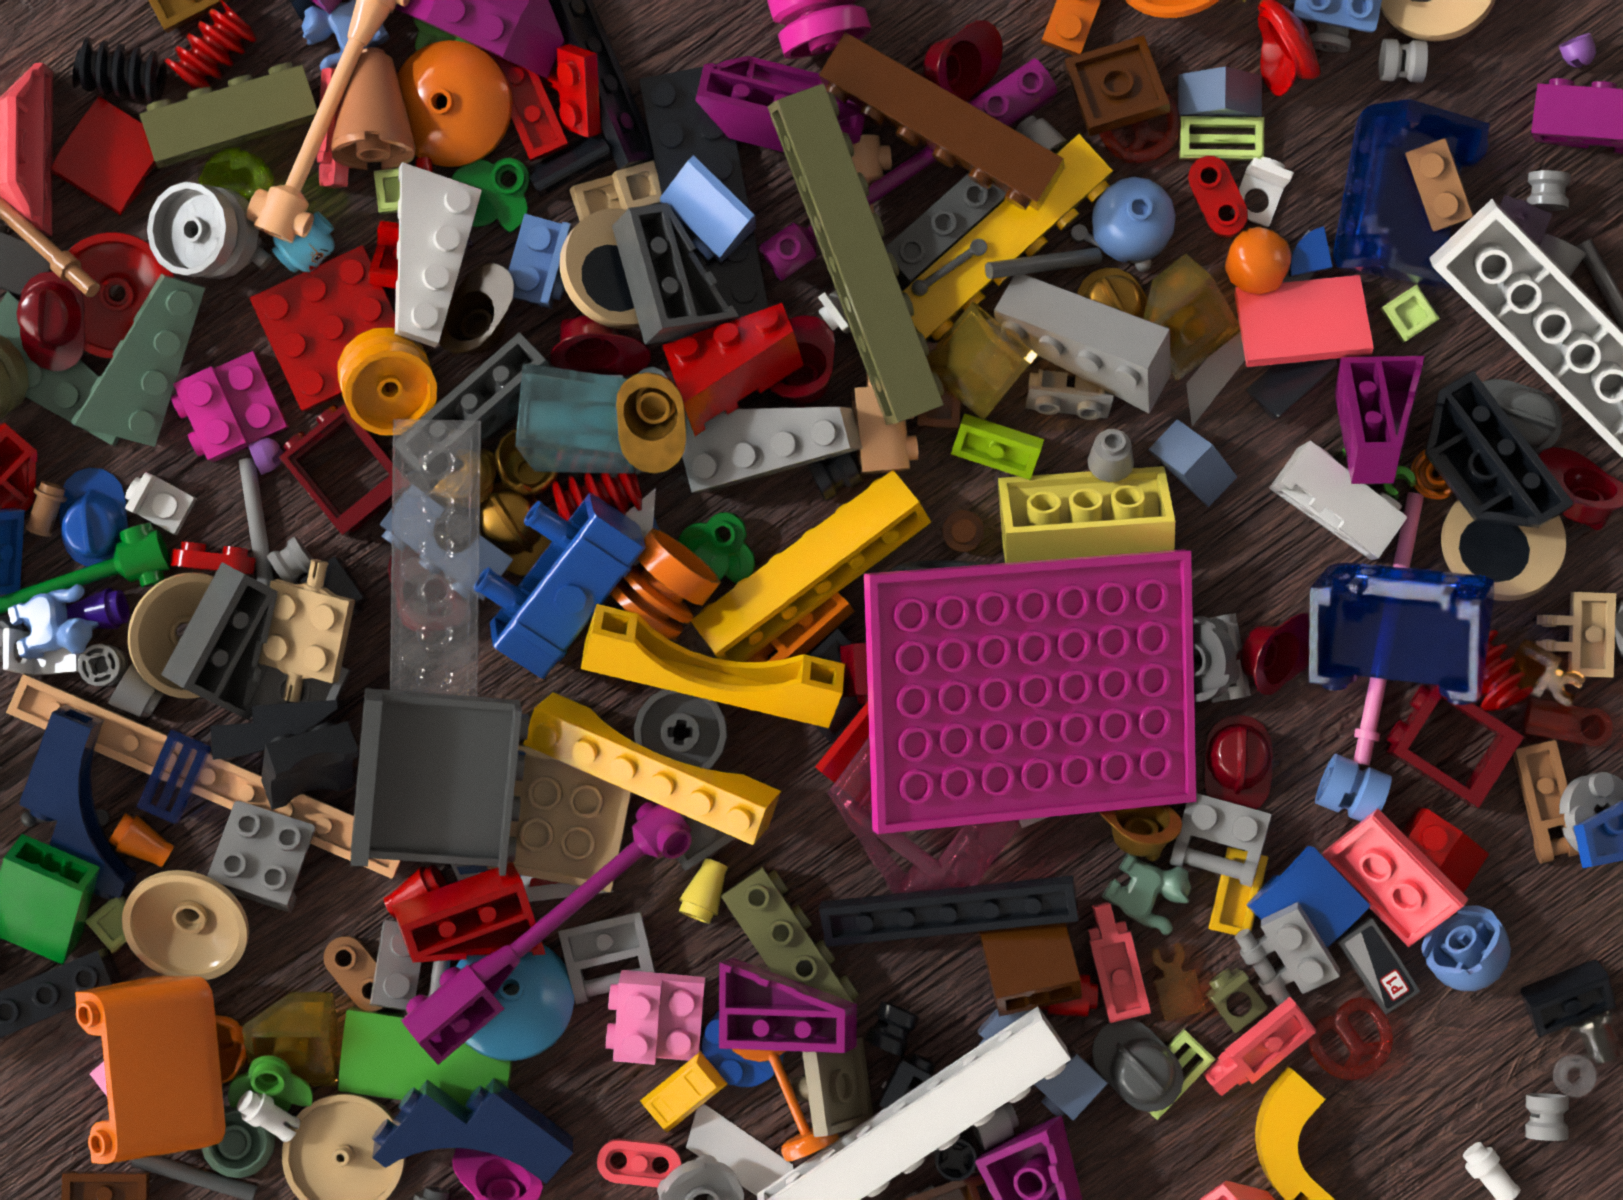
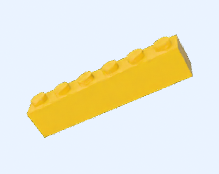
[902,134,1113,342]
[691,470,931,662]

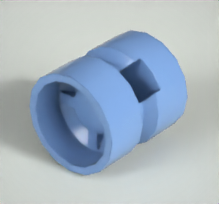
[1315,754,1392,822]

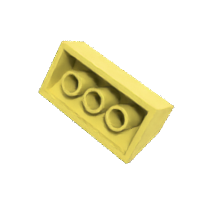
[998,466,1176,563]

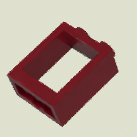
[279,404,413,538]
[1386,681,1524,808]

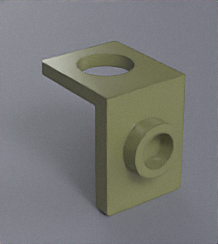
[1204,968,1268,1033]

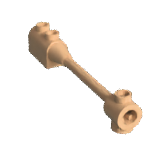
[247,0,410,243]
[851,135,918,475]

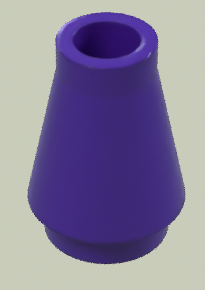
[66,588,130,629]

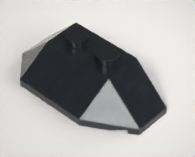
[1425,371,1574,528]

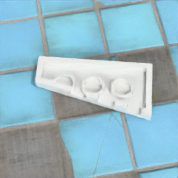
[395,162,482,347]

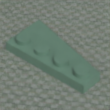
[71,273,205,447]
[0,291,120,446]

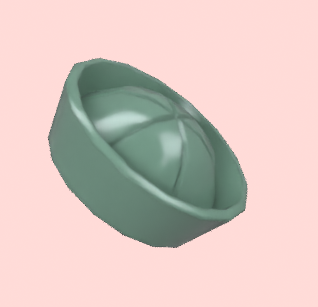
[202,1105,276,1178]

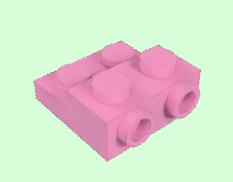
[606,970,705,1065]

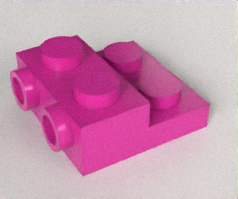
[171,351,289,463]

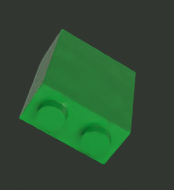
[0,834,100,965]

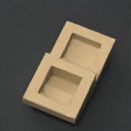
[569,160,662,221]

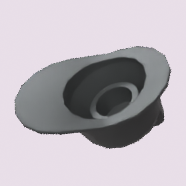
[1482,379,1562,454]
[1092,1019,1184,1112]

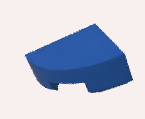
[1289,226,1332,277]

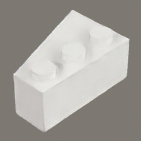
[1269,441,1408,561]

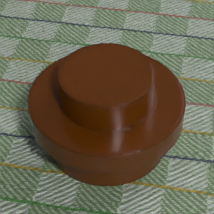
[942,510,984,552]

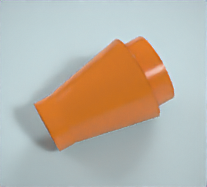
[108,813,174,868]

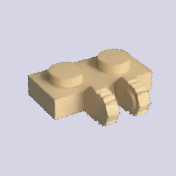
[1536,592,1616,678]

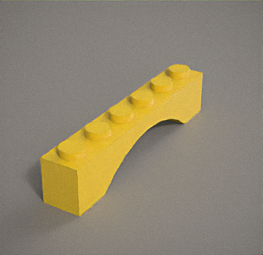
[581,604,845,728]
[523,692,781,845]

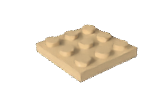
[487,745,632,893]

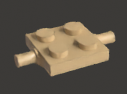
[258,559,355,703]

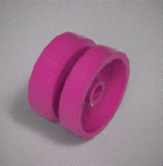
[767,0,871,59]

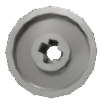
[147,182,259,279]

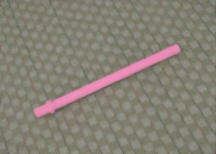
[1353,492,1424,766]

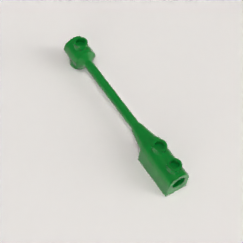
[0,523,172,614]

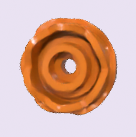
[1410,449,1453,499]

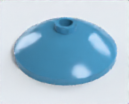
[456,944,574,1061]

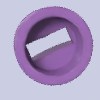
[1559,33,1596,68]
[248,438,283,475]

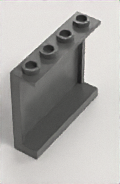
[351,688,529,876]

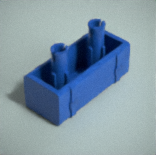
[473,492,646,679]

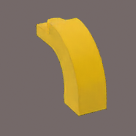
[1255,1067,1335,1200]

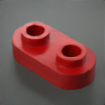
[1188,156,1248,238]
[170,541,256,575]

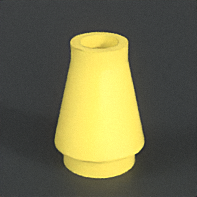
[679,858,728,924]

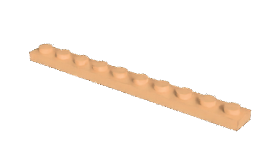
[6,674,402,879]

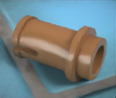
[25,481,67,537]

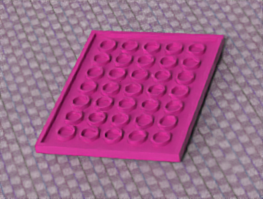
[864,549,1196,834]

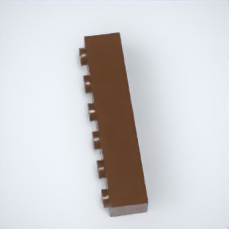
[819,32,1065,211]

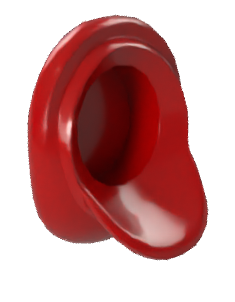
[1258,0,1321,96]

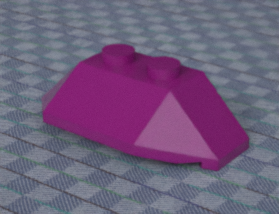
[395,0,565,79]
[695,56,865,152]

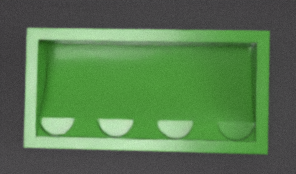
[338,1007,513,1109]

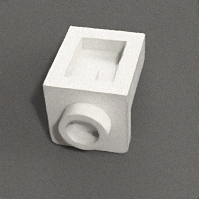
[125,472,197,535]

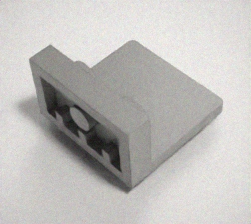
[207,801,315,913]

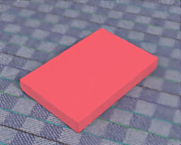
[1234,275,1374,367]
[1322,808,1468,948]

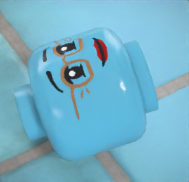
[272,211,335,273]

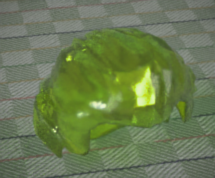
[198,147,275,203]

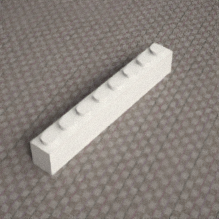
[757,1006,1071,1200]

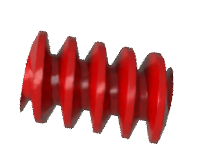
[164,0,257,89]
[552,463,643,521]
[1446,617,1534,712]

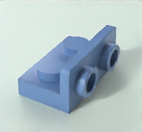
[1290,0,1382,33]
[508,213,573,309]

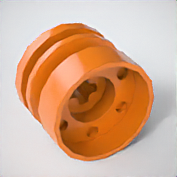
[610,528,721,640]

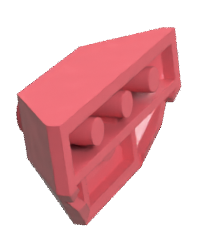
[0,63,53,236]

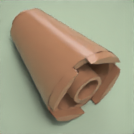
[331,48,416,170]

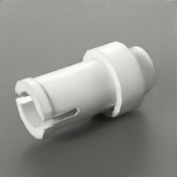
[237,1090,300,1142]
[1463,1142,1521,1200]

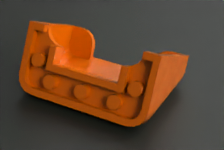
[75,975,226,1164]

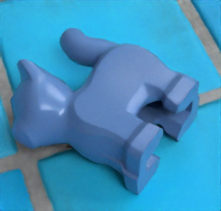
[301,0,390,71]
[8,584,99,660]

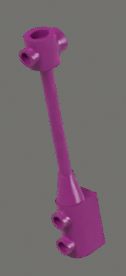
[758,58,1057,281]
[401,802,692,1065]

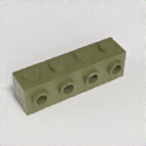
[139,62,317,169]
[721,866,860,1009]

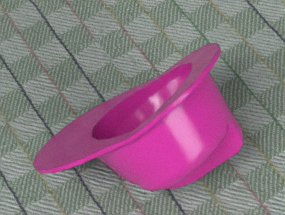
[452,1148,543,1200]

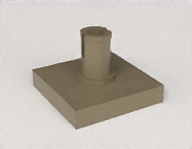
[790,1037,873,1137]

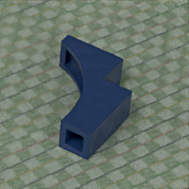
[19,704,137,899]
[372,1078,573,1184]

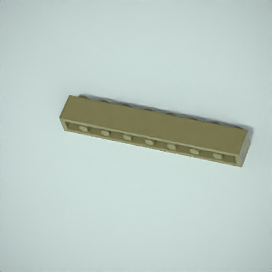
[767,83,944,425]

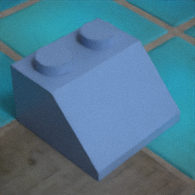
[659,155,756,263]

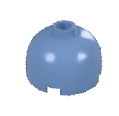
[1092,176,1176,262]
[1421,905,1511,991]

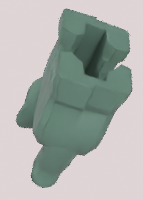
[1101,853,1191,935]

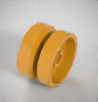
[338,328,437,435]

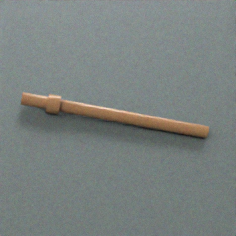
[0,196,100,297]

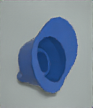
[59,468,128,567]

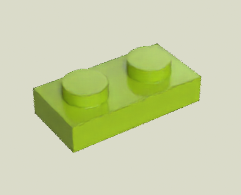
[951,413,1044,480]

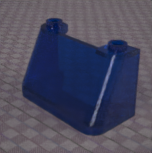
[1333,99,1490,289]
[1309,563,1494,705]

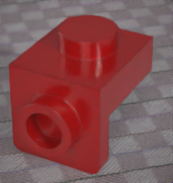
[369,221,399,289]

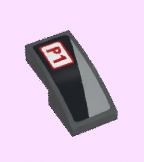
[1335,916,1420,1015]

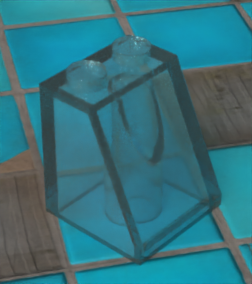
[515,364,634,474]

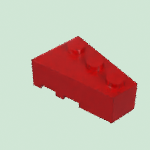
[662,303,804,436]
[392,862,546,963]

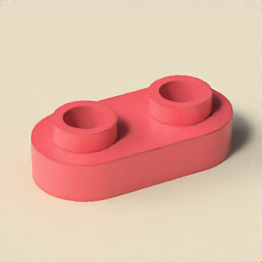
[597,1138,682,1188]

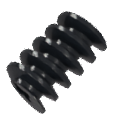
[72,37,167,104]

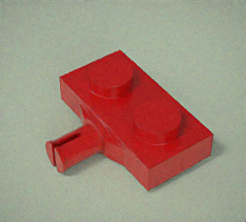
[541,44,601,138]

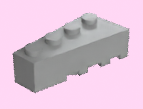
[994,274,1171,413]
[682,407,863,493]

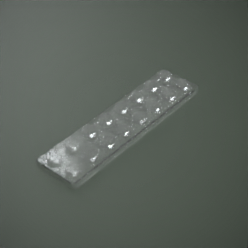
[390,419,481,697]

